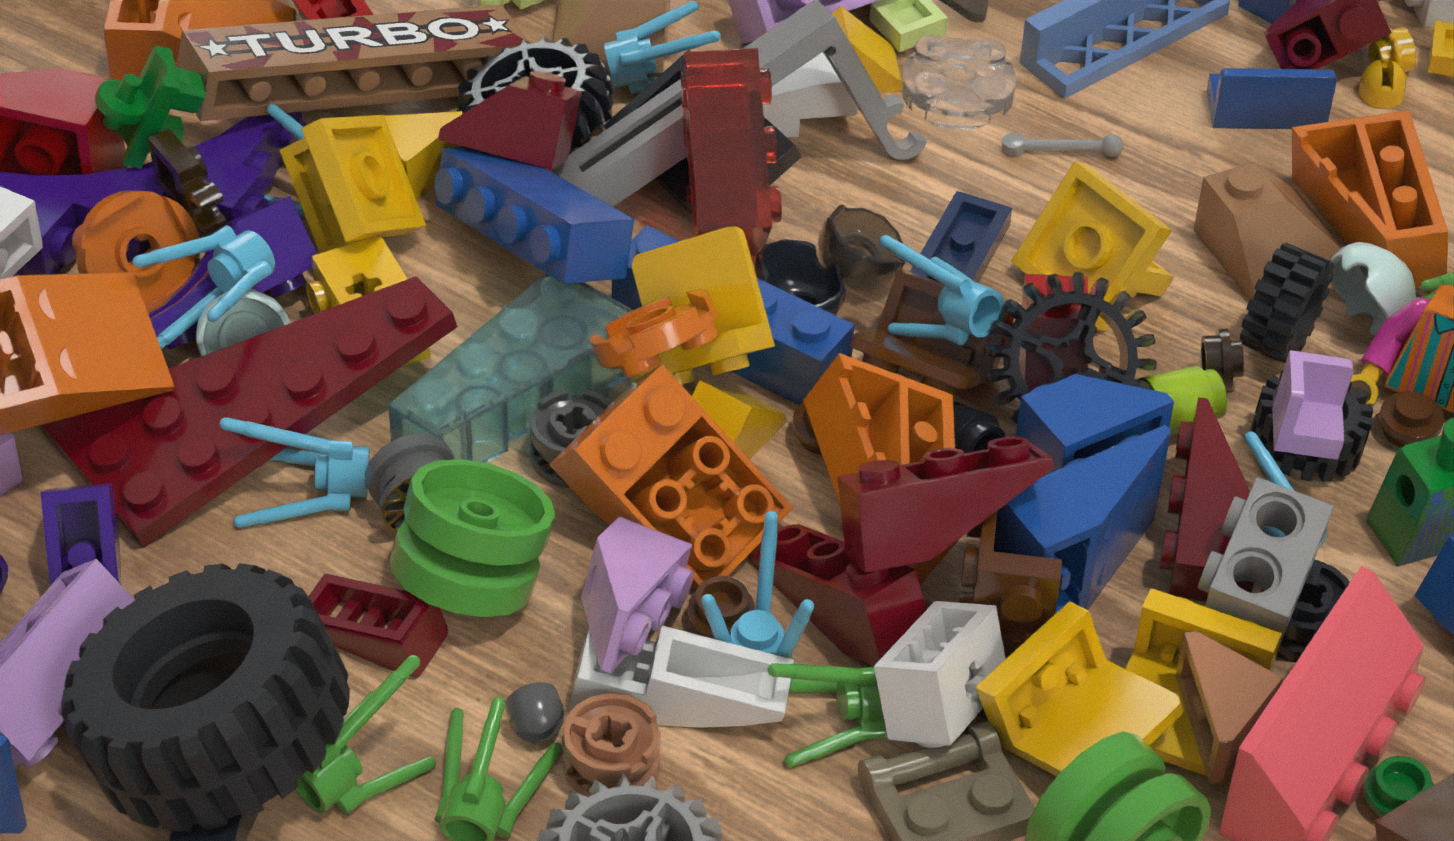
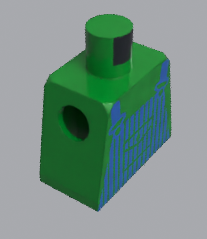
[1366,418,1454,567]

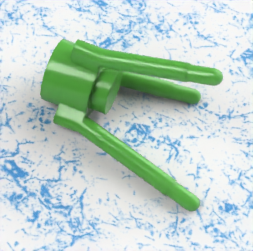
[295,655,436,815]
[767,663,886,767]
[435,697,563,841]

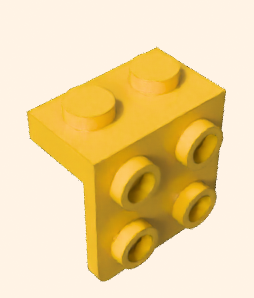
[630,226,775,385]
[1125,588,1282,778]
[975,601,1183,777]

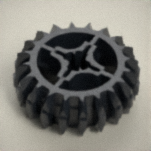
[456,36,614,155]
[984,272,1157,425]

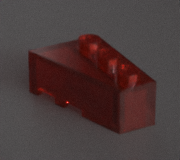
[680,48,782,257]

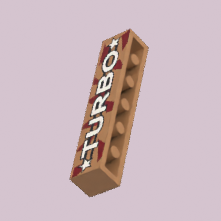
[176,4,531,121]

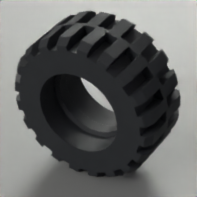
[61,563,350,832]

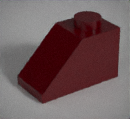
[438,71,582,170]

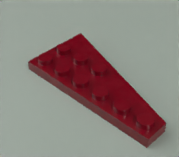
[40,276,458,548]

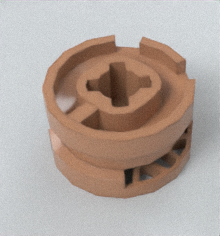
[562,693,661,797]

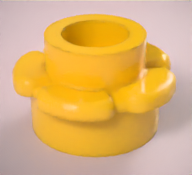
[1369,27,1416,72]

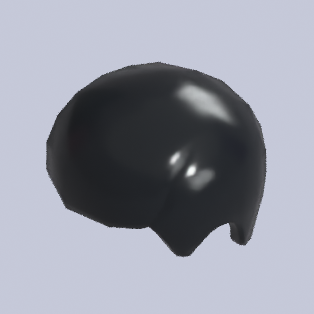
[754,239,846,315]

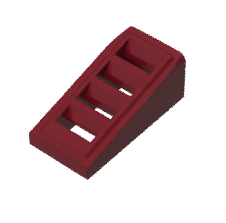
[308,573,448,677]

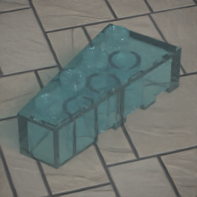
[388,273,633,463]

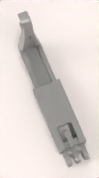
[551,0,927,207]

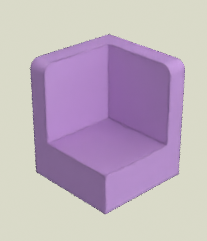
[1272,350,1353,460]

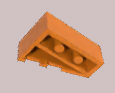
[1292,110,1448,288]
[803,353,958,585]

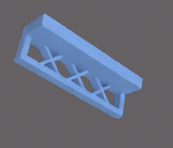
[1020,0,1230,99]

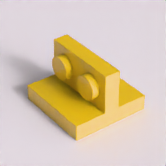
[280,115,427,253]
[1010,161,1174,331]

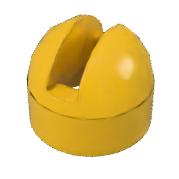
[1358,60,1406,109]

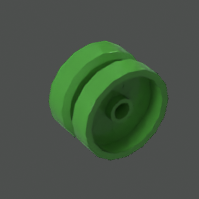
[389,459,556,617]
[1025,731,1212,841]

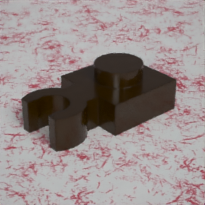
[148,128,227,234]

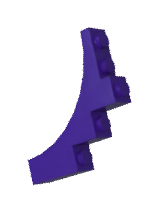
[0,111,307,276]

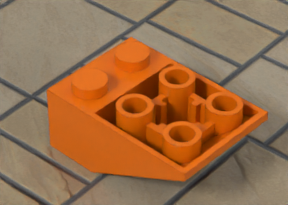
[104,0,297,80]
[0,272,175,436]
[549,364,793,590]

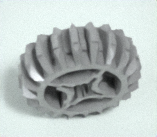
[536,773,722,841]

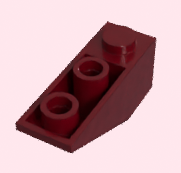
[1159,397,1262,602]
[837,437,1054,573]
[748,524,927,667]

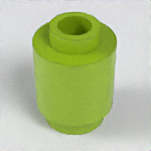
[1137,366,1227,436]

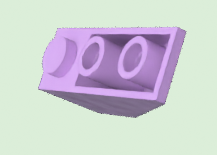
[581,517,694,674]

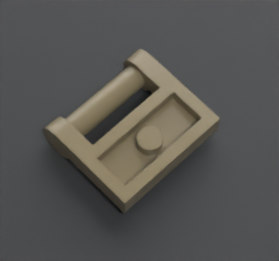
[858,721,1035,841]

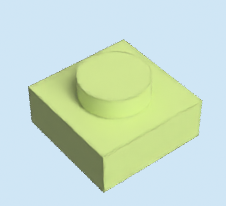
[869,0,948,52]

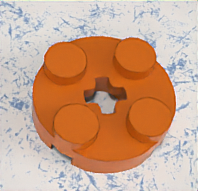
[72,190,200,313]
[589,289,719,377]

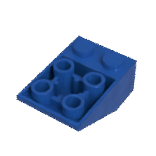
[993,425,1171,614]

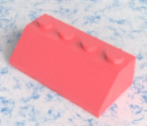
[1219,566,1426,841]

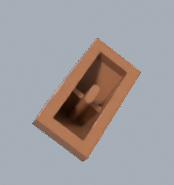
[1176,631,1283,785]

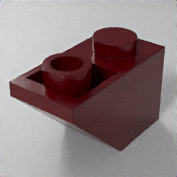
[1264,0,1392,70]

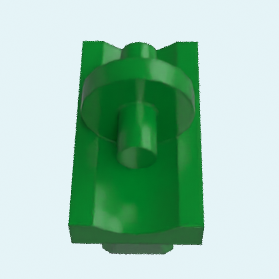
[95,45,206,169]

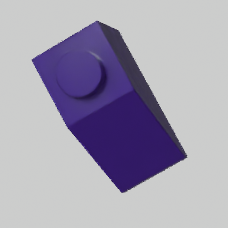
[40,483,122,586]

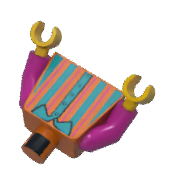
[1350,285,1454,413]

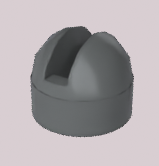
[505,682,564,744]

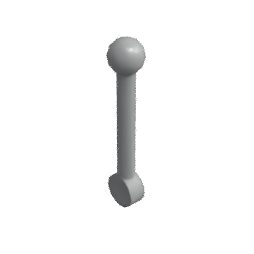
[1002,133,1124,157]

